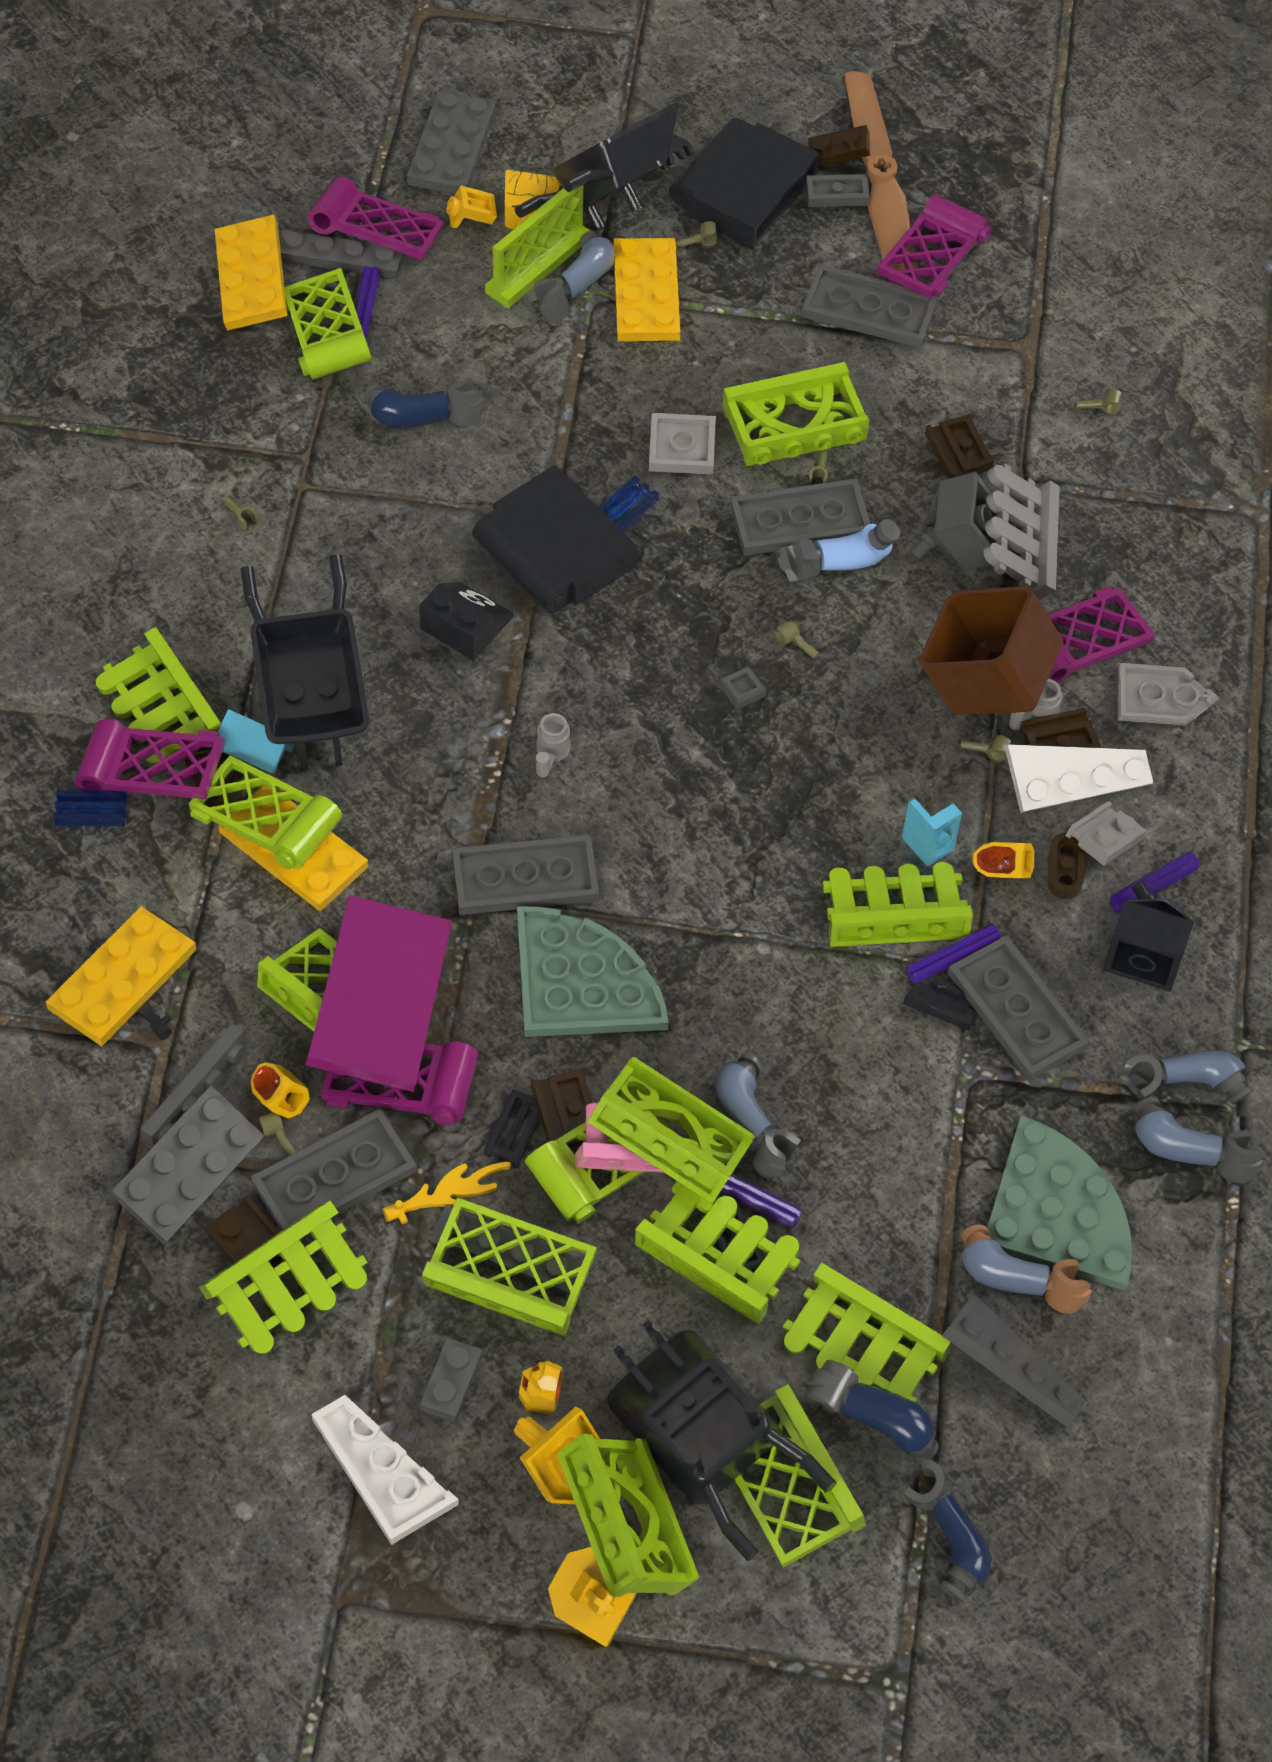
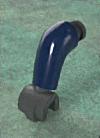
[364,380,485,429]
[805,1360,938,1461]
[903,1459,992,1602]

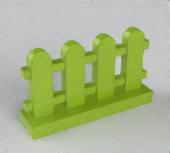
[96,627,221,767]
[822,862,973,947]
[635,1182,800,1325]
[199,1200,368,1354]
[783,1262,951,1403]

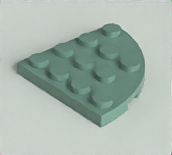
[517,906,669,1037]
[987,1116,1132,1291]

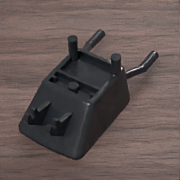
[515,102,693,231]
[240,554,369,771]
[607,1320,837,1561]

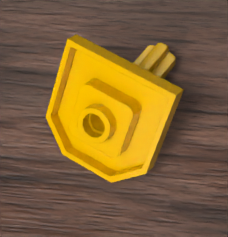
[514,1406,605,1504]
[548,1547,638,1647]

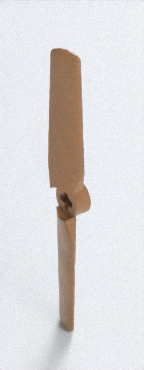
[844,71,919,285]

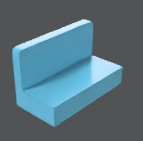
[218,709,295,773]
[902,799,962,867]

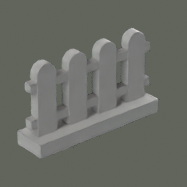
[983,464,1060,600]

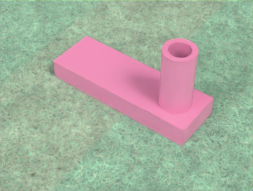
[575,1103,664,1173]

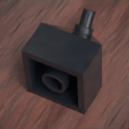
[1103,881,1194,992]

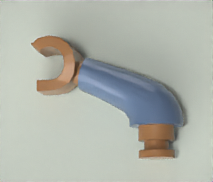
[962,1225,1092,1314]

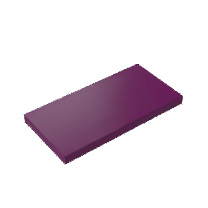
[306,895,452,1092]

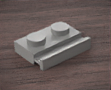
[1066,801,1147,866]

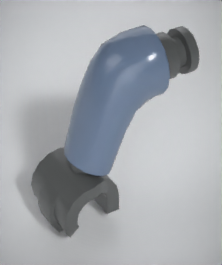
[533,231,615,323]
[1116,1050,1254,1105]
[716,1054,801,1180]
[1134,1097,1264,1183]

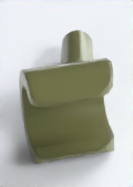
[675,221,718,249]
[1076,389,1122,415]
[808,451,828,485]
[222,496,257,531]
[775,622,819,659]
[961,735,1010,762]
[259,1113,297,1156]

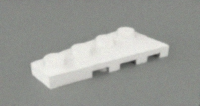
[1005,745,1153,813]
[311,1395,459,1545]

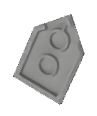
[1117,663,1219,726]

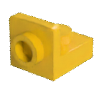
[446,186,497,229]

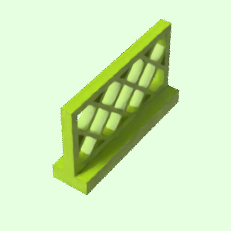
[485,185,590,309]
[257,928,337,1032]
[422,1197,597,1336]
[735,1384,866,1568]

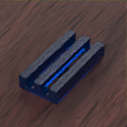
[599,476,659,532]
[54,790,128,827]

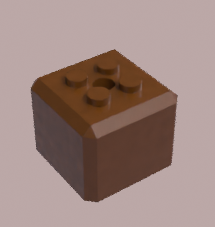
[918,586,1064,715]

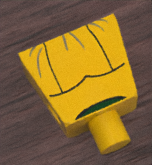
[505,170,563,239]

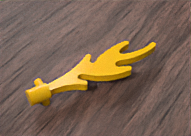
[382,1162,511,1224]

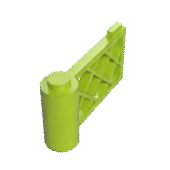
[285,268,373,380]
[189,755,342,869]
[525,1116,676,1224]

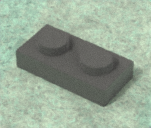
[806,174,870,207]
[420,1338,483,1423]

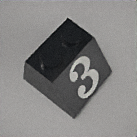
[419,582,513,661]

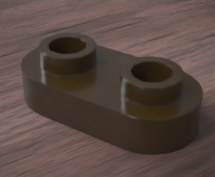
[1047,833,1085,899]

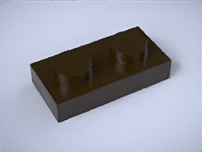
[808,125,870,167]

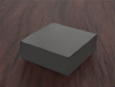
[720,666,766,710]

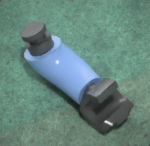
[777,519,900,583]

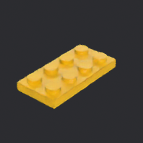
[215,214,288,331]
[613,238,680,341]
[218,785,368,912]
[46,906,196,1046]

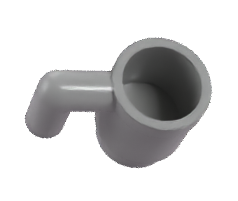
[1009,679,1062,730]
[536,713,571,778]

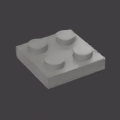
[649,413,716,474]

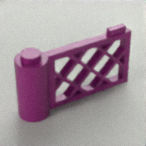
[308,177,445,260]
[876,194,992,299]
[1048,586,1156,684]
[75,718,225,799]
[321,1042,479,1126]

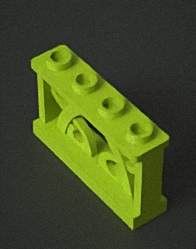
[722,362,870,466]
[587,1057,755,1204]
[557,1434,699,1597]

